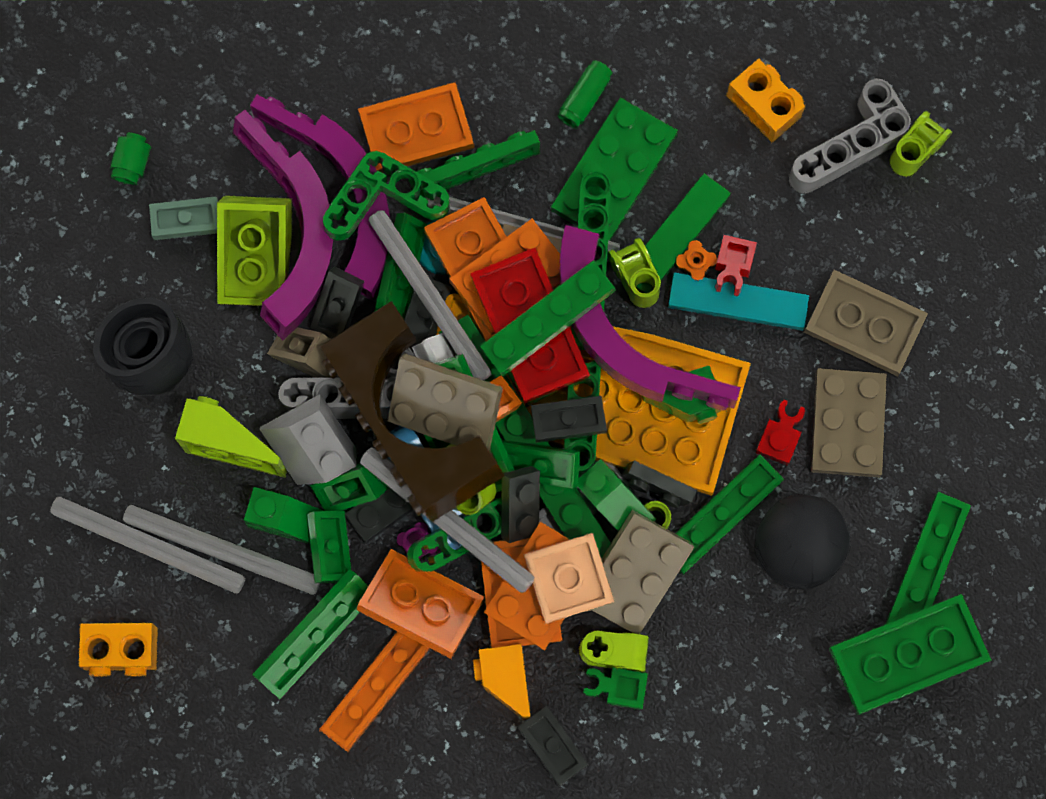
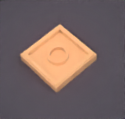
[524,533,614,623]

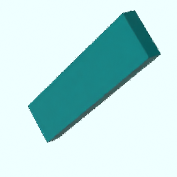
[668,272,809,331]

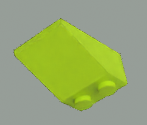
[217,196,292,306]
[175,396,287,478]

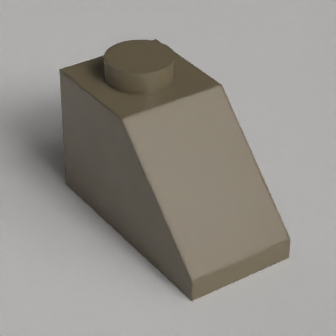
[267,327,331,378]

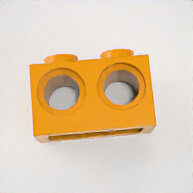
[726,59,805,143]
[79,623,158,677]

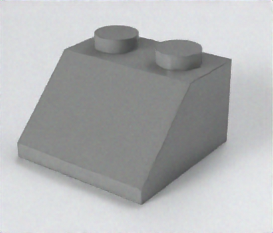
[260,394,357,485]

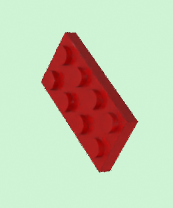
[470,247,590,404]

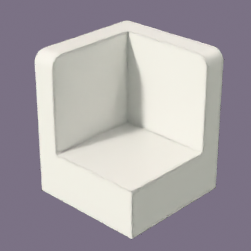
[412,333,456,363]

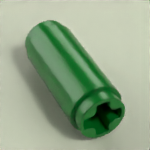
[558,61,613,129]

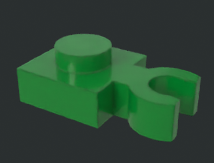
[583,668,648,710]

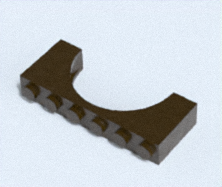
[320,301,505,523]

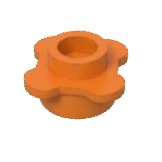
[676,240,717,281]

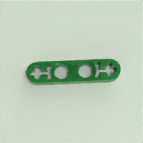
[407,494,502,572]

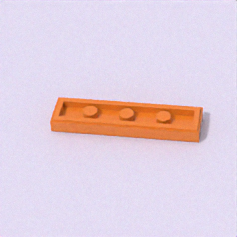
[319,631,431,752]

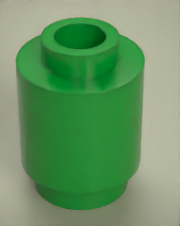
[110,132,151,185]

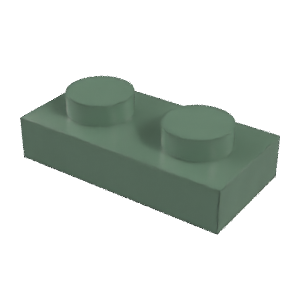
[149,197,219,240]

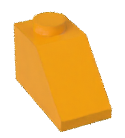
[473,644,530,720]

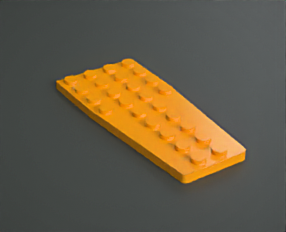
[436,294,751,496]

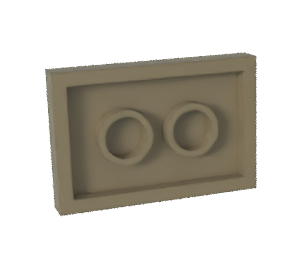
[804,270,928,377]
[388,353,503,451]
[811,368,887,478]
[591,510,694,634]

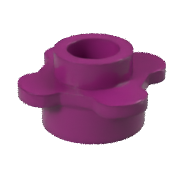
[397,522,438,561]

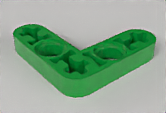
[323,151,450,240]

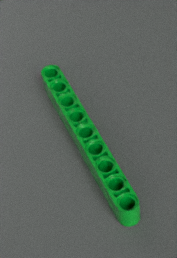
[564,170,611,478]

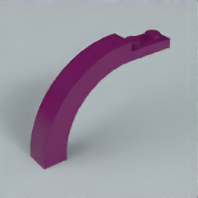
[250,94,391,301]
[233,110,333,341]
[559,225,741,410]

